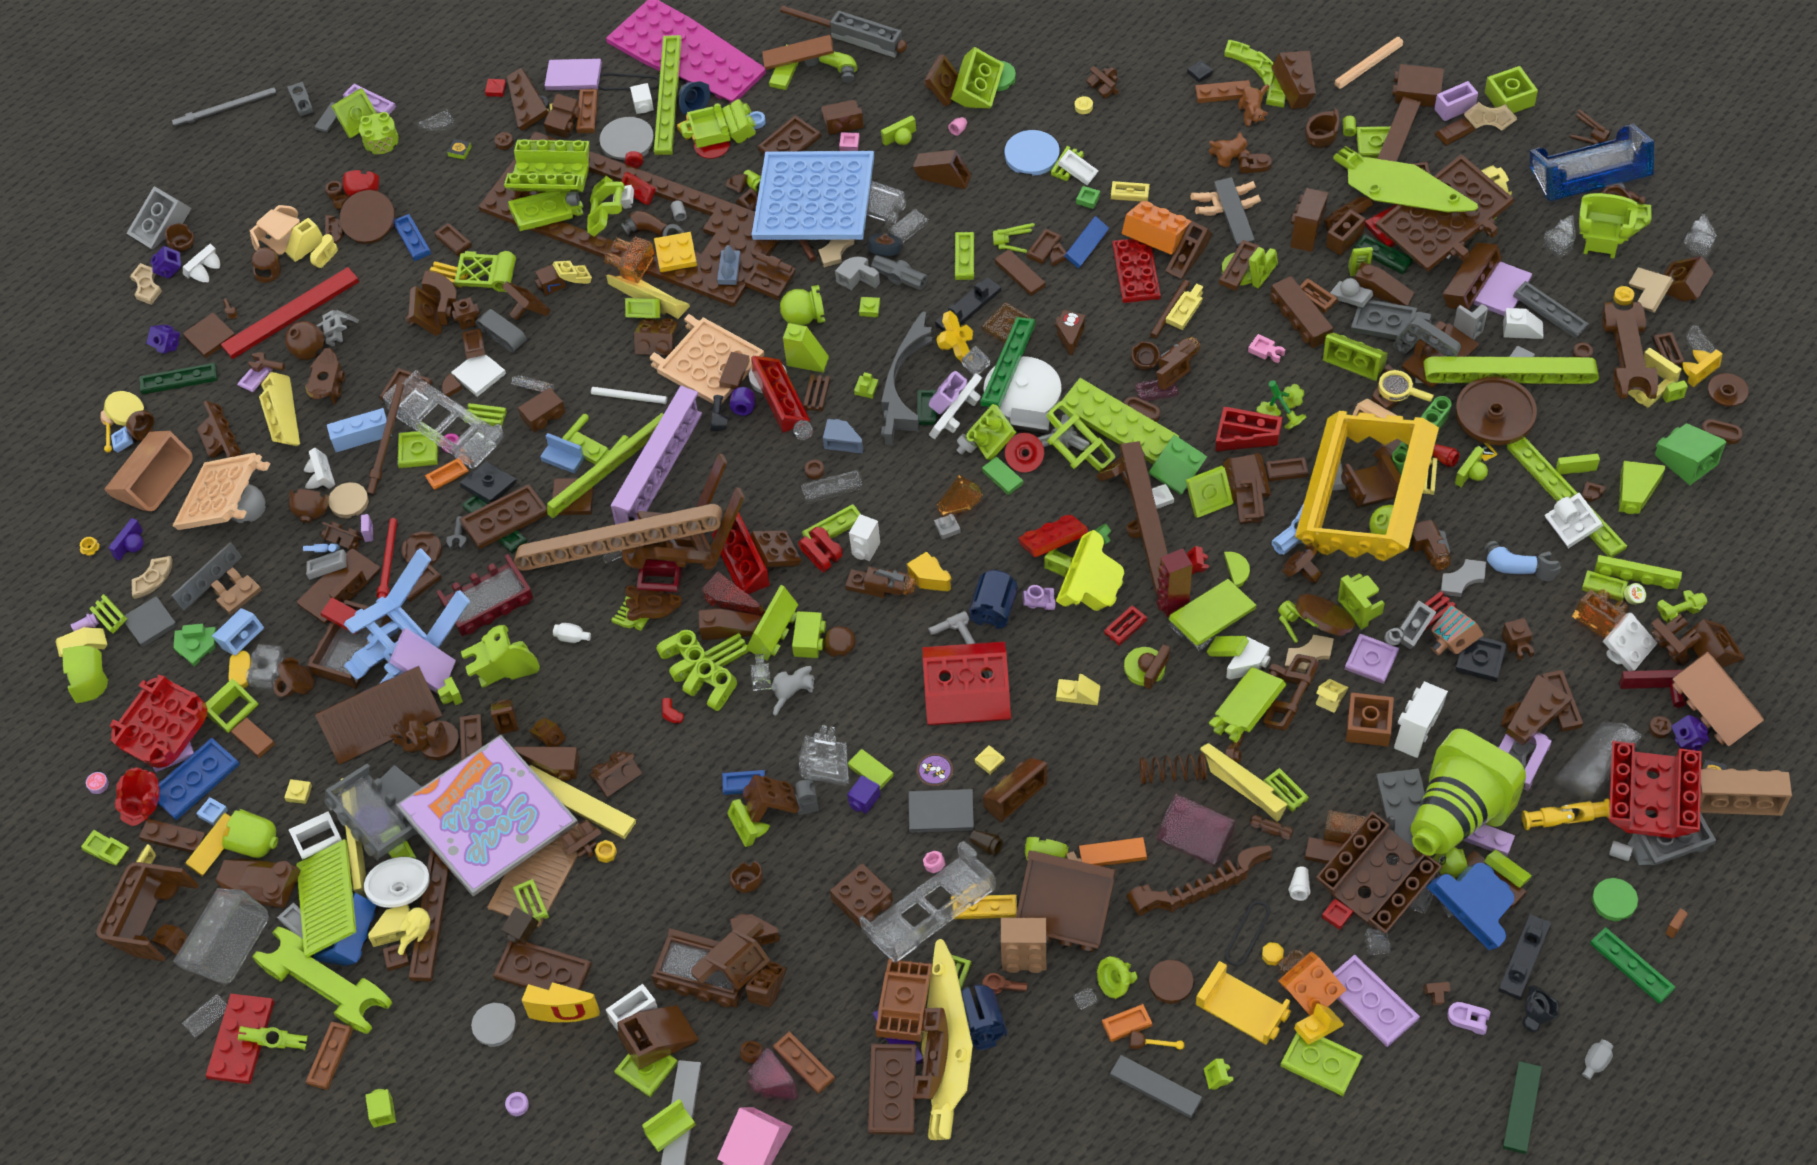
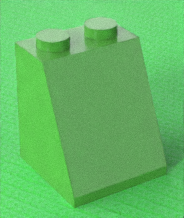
[1655,423,1726,485]

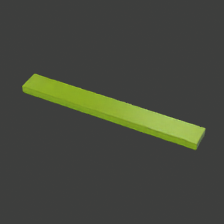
[654,35,682,155]
[547,413,664,518]
[1507,437,1627,558]

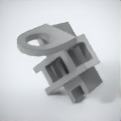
[316,310,359,346]

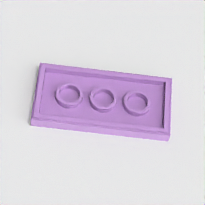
[1333,955,1420,1047]

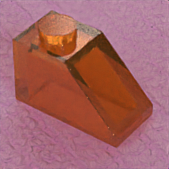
[937,475,983,516]

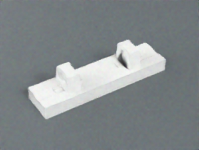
[929,373,982,439]

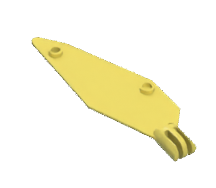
[921,939,973,1140]

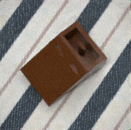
[617,1005,699,1070]

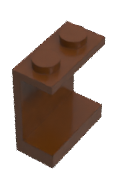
[1341,454,1401,507]

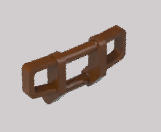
[1263,654,1319,731]

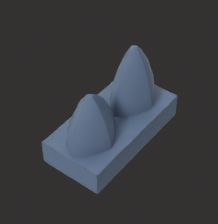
[717,245,741,285]

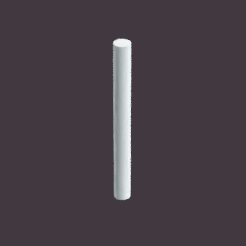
[591,387,667,404]

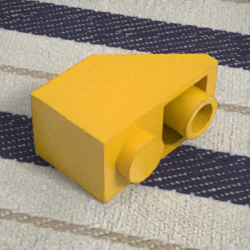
[907,552,952,591]

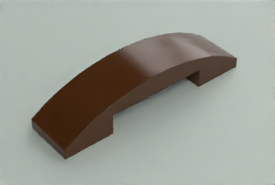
[913,1008,948,1099]

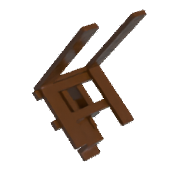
[626,453,745,570]

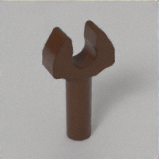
[248,352,285,372]

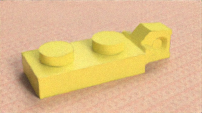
[1166,284,1203,330]

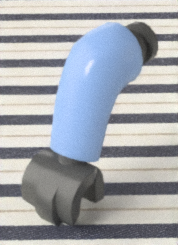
[1485,541,1561,581]

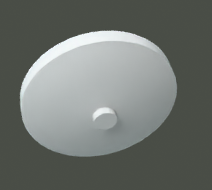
[984,357,1061,421]

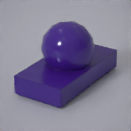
[109,518,144,561]

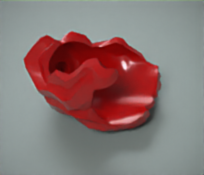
[115,767,160,826]

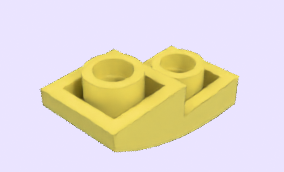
[553,261,592,284]

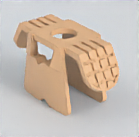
[250,205,300,255]

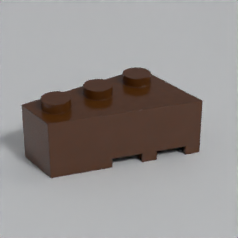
[1271,51,1316,109]
[1290,188,1329,252]

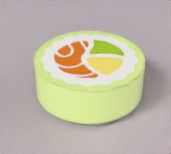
[1624,583,1646,605]

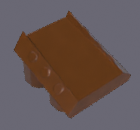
[1223,452,1271,503]

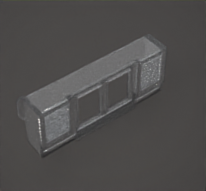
[383,370,504,469]
[859,842,996,963]

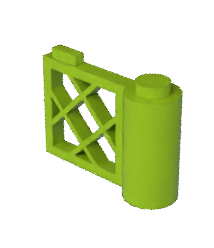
[454,251,516,292]

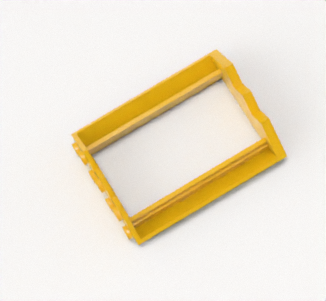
[1295,411,1439,561]

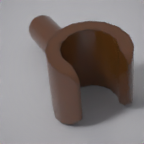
[223,299,237,319]

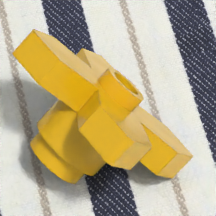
[937,311,973,363]

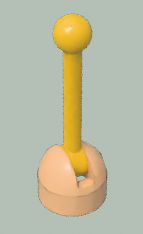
[100,410,114,452]

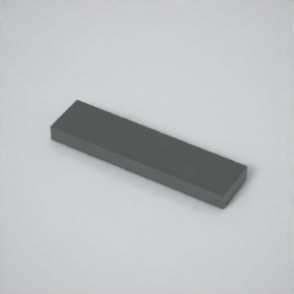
[1214,177,1255,247]
[1513,281,1589,339]
[1110,1055,1202,1118]

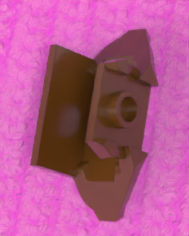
[306,348,345,404]

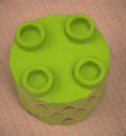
[359,112,399,154]

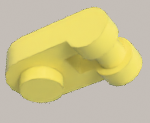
[310,234,338,268]

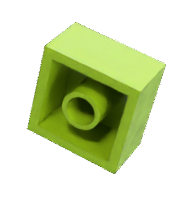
[1485,66,1538,113]

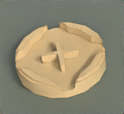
[329,482,369,519]

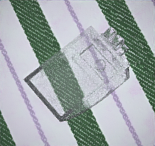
[799,725,849,786]

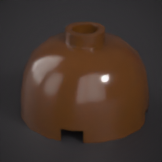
[285,321,325,360]
[288,489,329,523]

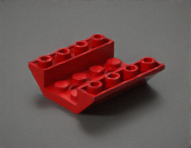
[922,642,1011,725]
[1609,741,1702,838]

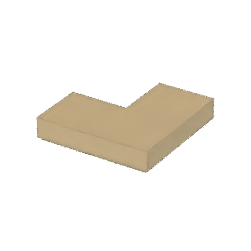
[1629,268,1673,313]

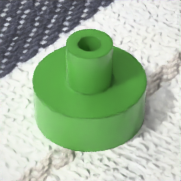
[1095,524,1111,545]

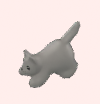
[771,666,815,716]

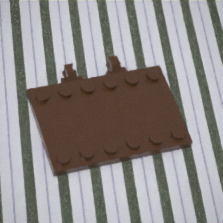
[1376,154,1514,272]

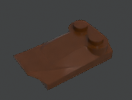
[216,858,301,908]

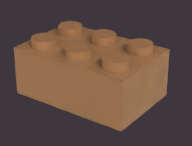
[1001,918,1047,973]

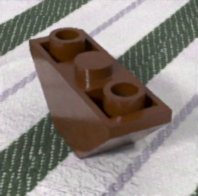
[746,962,786,1007]

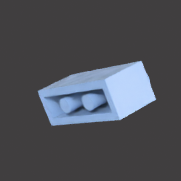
[327,408,392,452]

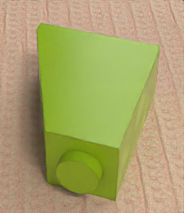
[783,323,829,373]
[1619,461,1665,514]

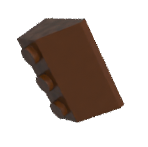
[983,758,1047,823]

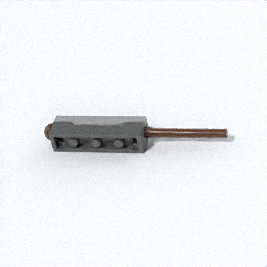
[780,5,907,58]

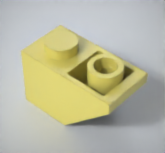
[285,218,323,262]

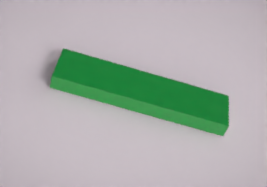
[1590,927,1676,1004]

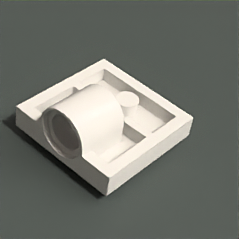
[1545,493,1603,549]
[1603,613,1657,671]

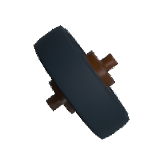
[868,234,902,256]

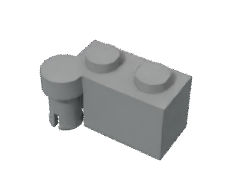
[1384,601,1436,649]

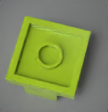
[1338,574,1385,630]

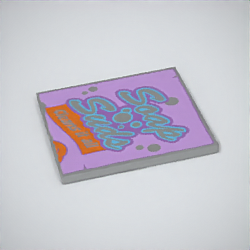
[396,735,578,896]

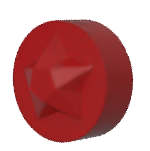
[625,151,643,168]

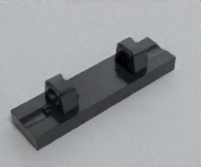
[935,277,1001,331]
[1498,914,1551,1000]

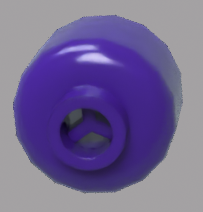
[729,387,756,416]

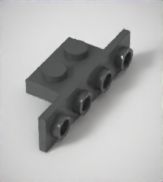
[171,542,242,611]

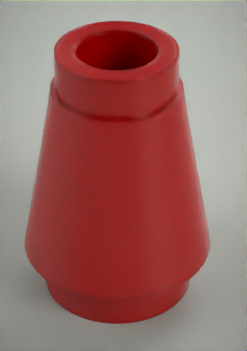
[1432,444,1460,467]

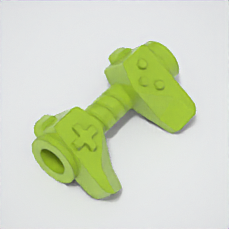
[1657,590,1707,623]

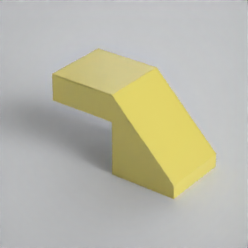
[56,627,107,657]

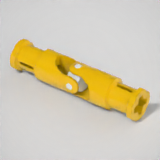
[1521,799,1609,830]

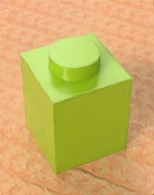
[366,1089,396,1128]

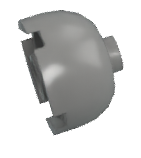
[231,484,266,523]

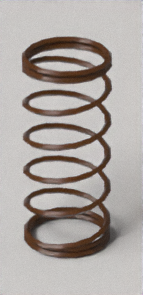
[1140,753,1206,785]

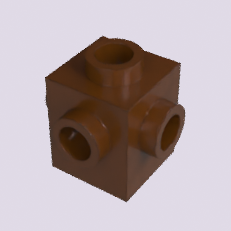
[451,297,480,330]

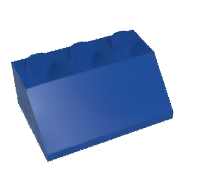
[313,893,376,966]

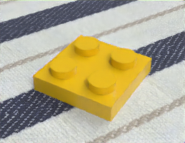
[654,232,697,272]

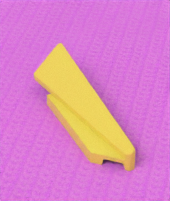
[607,274,690,319]

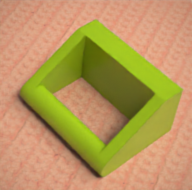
[206,679,259,733]

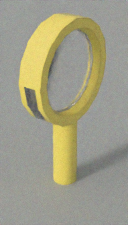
[1378,370,1434,402]

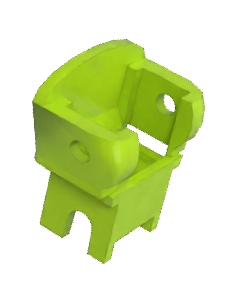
[1579,193,1638,258]
[461,625,540,688]

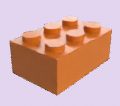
[1122,201,1191,255]

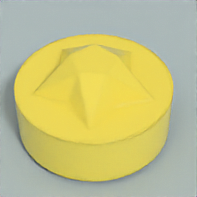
[1075,97,1093,114]

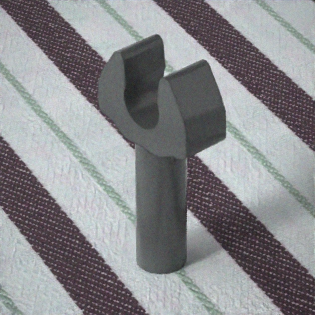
[446,516,468,551]

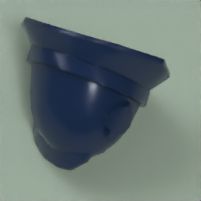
[678,81,710,115]

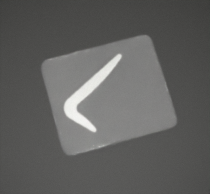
[1073,988,1098,1010]

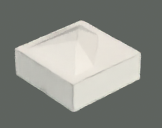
[1152,484,1174,509]

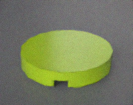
[1124,647,1165,686]

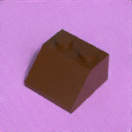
[1663,256,1713,301]
[1685,619,1745,667]

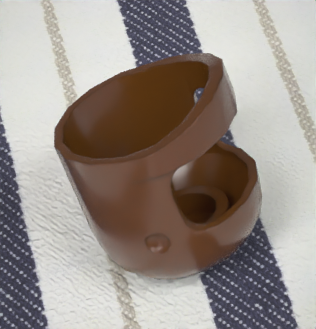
[251,247,281,283]

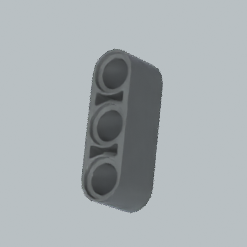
[475,309,527,353]

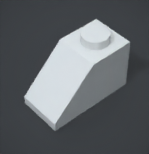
[1503,308,1543,339]
[1226,637,1271,680]

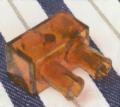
[604,236,655,283]
[1572,589,1628,638]

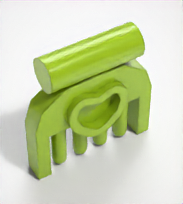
[611,596,649,631]

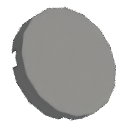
[471,1003,517,1047]

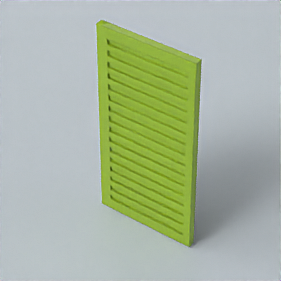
[297,839,356,957]

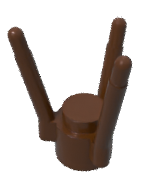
[1570,109,1611,146]

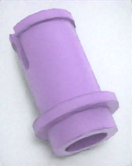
[71,613,99,631]

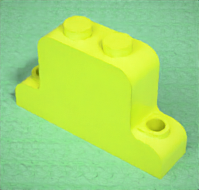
[1056,530,1124,611]

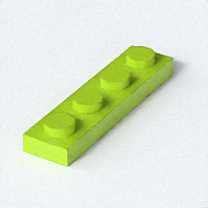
[1594,555,1682,589]

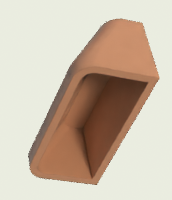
[104,431,193,511]
[1672,651,1764,746]

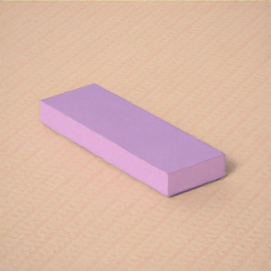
[343,84,396,114]

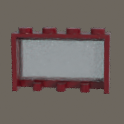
[437,554,533,636]

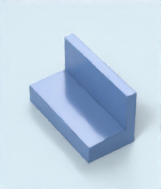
[540,433,585,474]

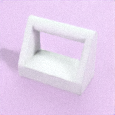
[289,812,342,860]

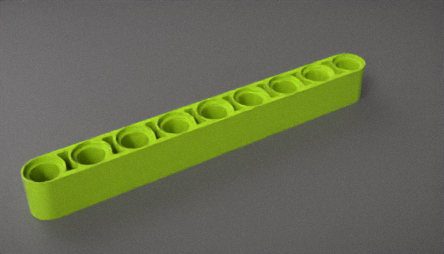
[1424,357,1599,384]

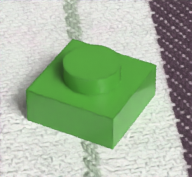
[1076,186,1100,209]

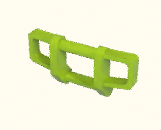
[587,176,625,237]
[1046,401,1115,471]

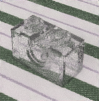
[246,644,286,691]

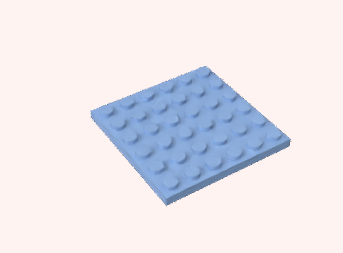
[752,151,874,240]

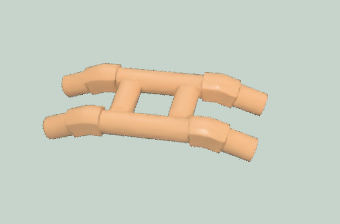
[1190,181,1261,216]

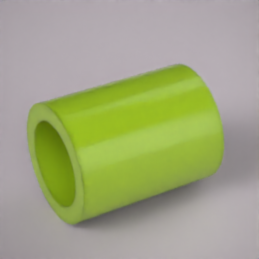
[1343,116,1356,136]

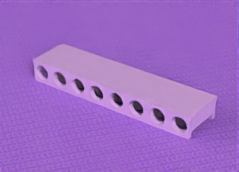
[611,385,702,525]

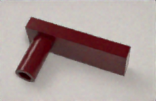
[1619,670,1686,708]

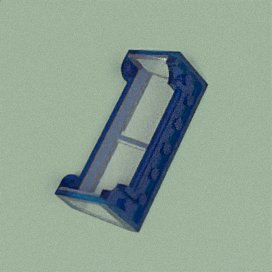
[1530,124,1654,201]

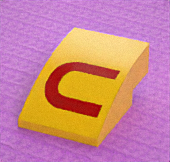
[522,982,600,1022]

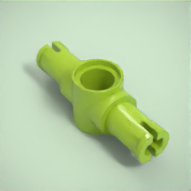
[238,1026,308,1050]

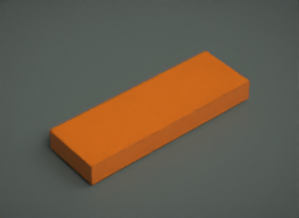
[1079,837,1147,866]

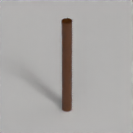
[1150,280,1190,339]

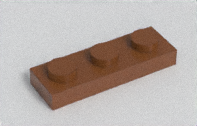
[1195,80,1251,103]

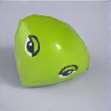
[1434,847,1468,880]

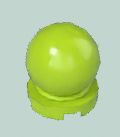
[780,285,825,326]

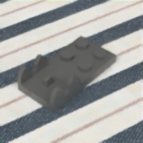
[1376,769,1425,851]

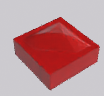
[485,79,506,97]

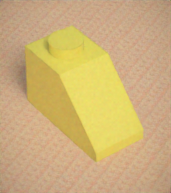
[368,904,411,947]

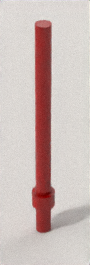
[377,518,397,599]

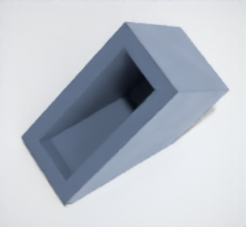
[823,419,863,454]

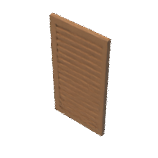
[487,824,582,928]

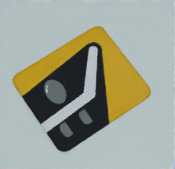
[1479,443,1497,461]

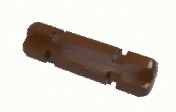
[1251,815,1293,840]

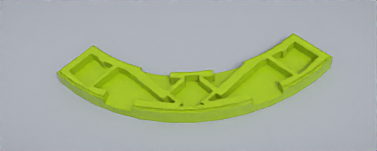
[1224,40,1286,107]

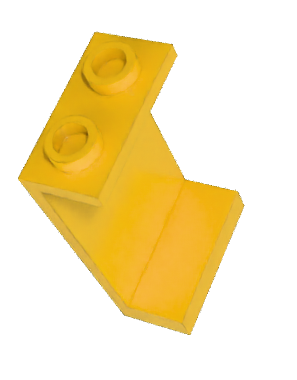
[1196,961,1291,1045]

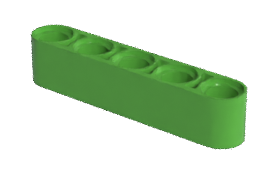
[1391,396,1451,475]

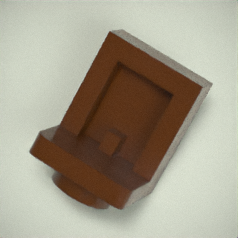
[529,718,566,747]
[152,923,192,957]

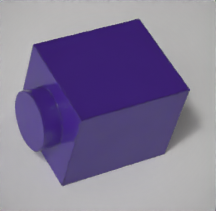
[847,775,881,814]

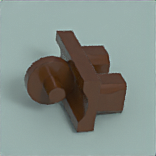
[1086,66,1119,99]
[560,820,601,858]

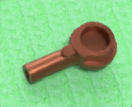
[982,973,1027,995]

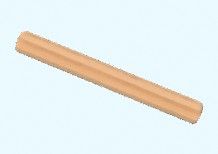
[1334,37,1403,89]

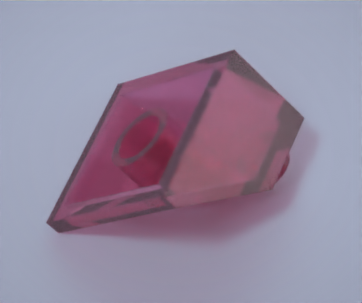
[748,1047,798,1101]

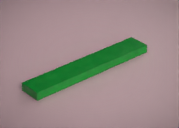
[980,317,1036,408]

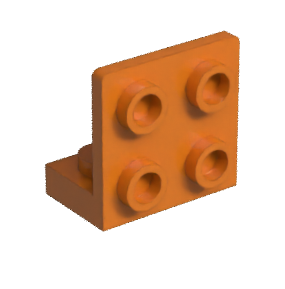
[1278,951,1346,1016]

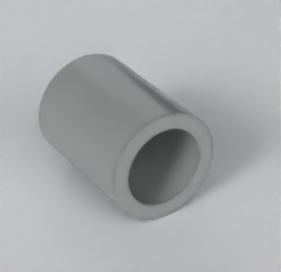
[670,201,687,222]
[1609,841,1633,861]

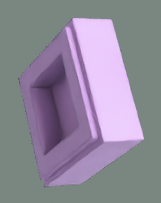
[361,514,373,542]

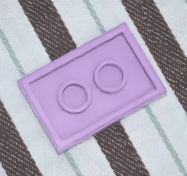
[545,59,602,90]
[1473,262,1532,316]
[389,628,456,694]

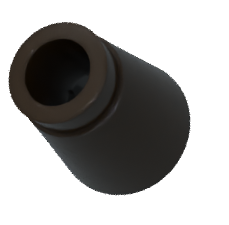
[970,830,1003,855]

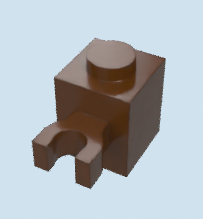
[1501,618,1534,660]

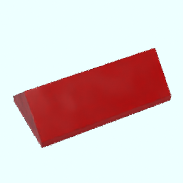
[751,355,810,433]
[712,512,770,596]

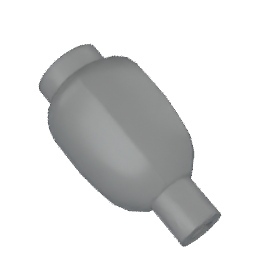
[1582,1039,1613,1080]

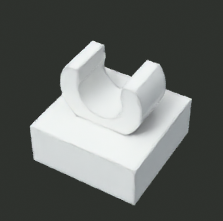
[613,185,634,209]

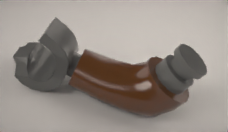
[620,211,684,237]

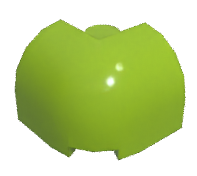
[62,646,108,703]

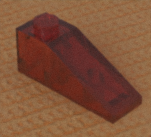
[702,572,765,616]

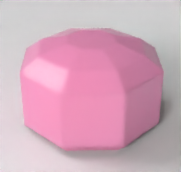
[923,851,946,873]

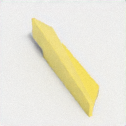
[259,372,300,446]
[1200,743,1288,822]

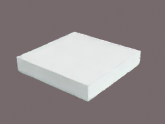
[451,355,506,397]

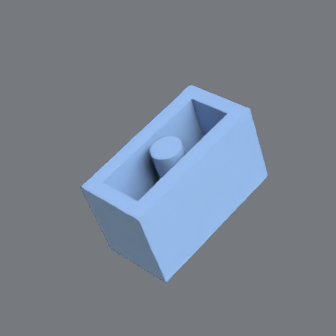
[212,608,264,656]

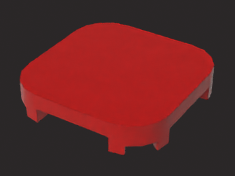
[110,675,208,768]

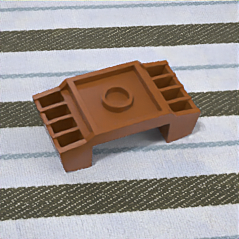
[876,959,933,1042]

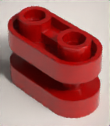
[798,527,843,572]

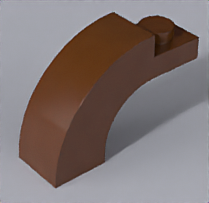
[422,271,458,325]

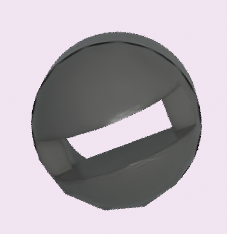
[565,191,580,206]

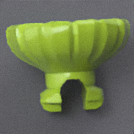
[1097,956,1137,999]

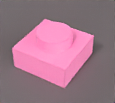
[839,133,860,151]

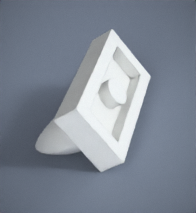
[183,244,220,283]
[304,448,335,489]

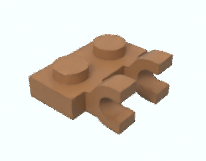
[211,567,262,616]

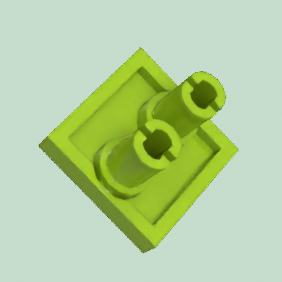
[966,404,1016,460]

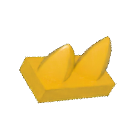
[1682,349,1723,387]

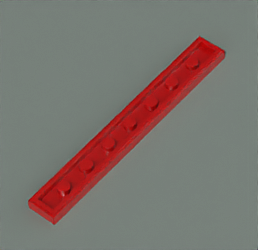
[221,267,359,359]

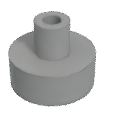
[956,434,977,455]

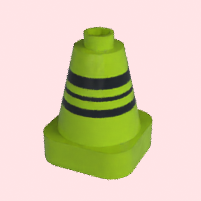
[1410,729,1526,856]

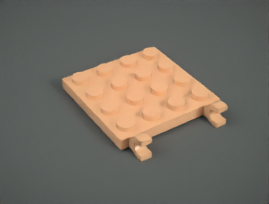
[650,314,764,404]
[172,453,270,530]

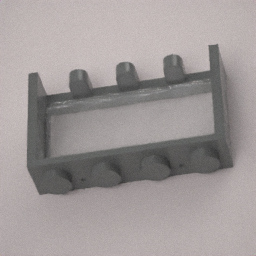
[324,764,419,861]

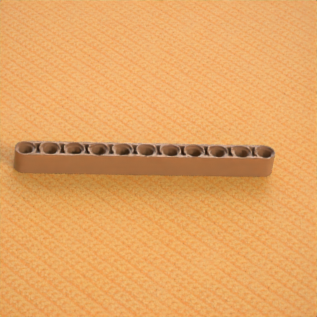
[514,504,723,571]

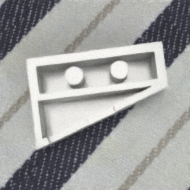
[1394,681,1448,758]

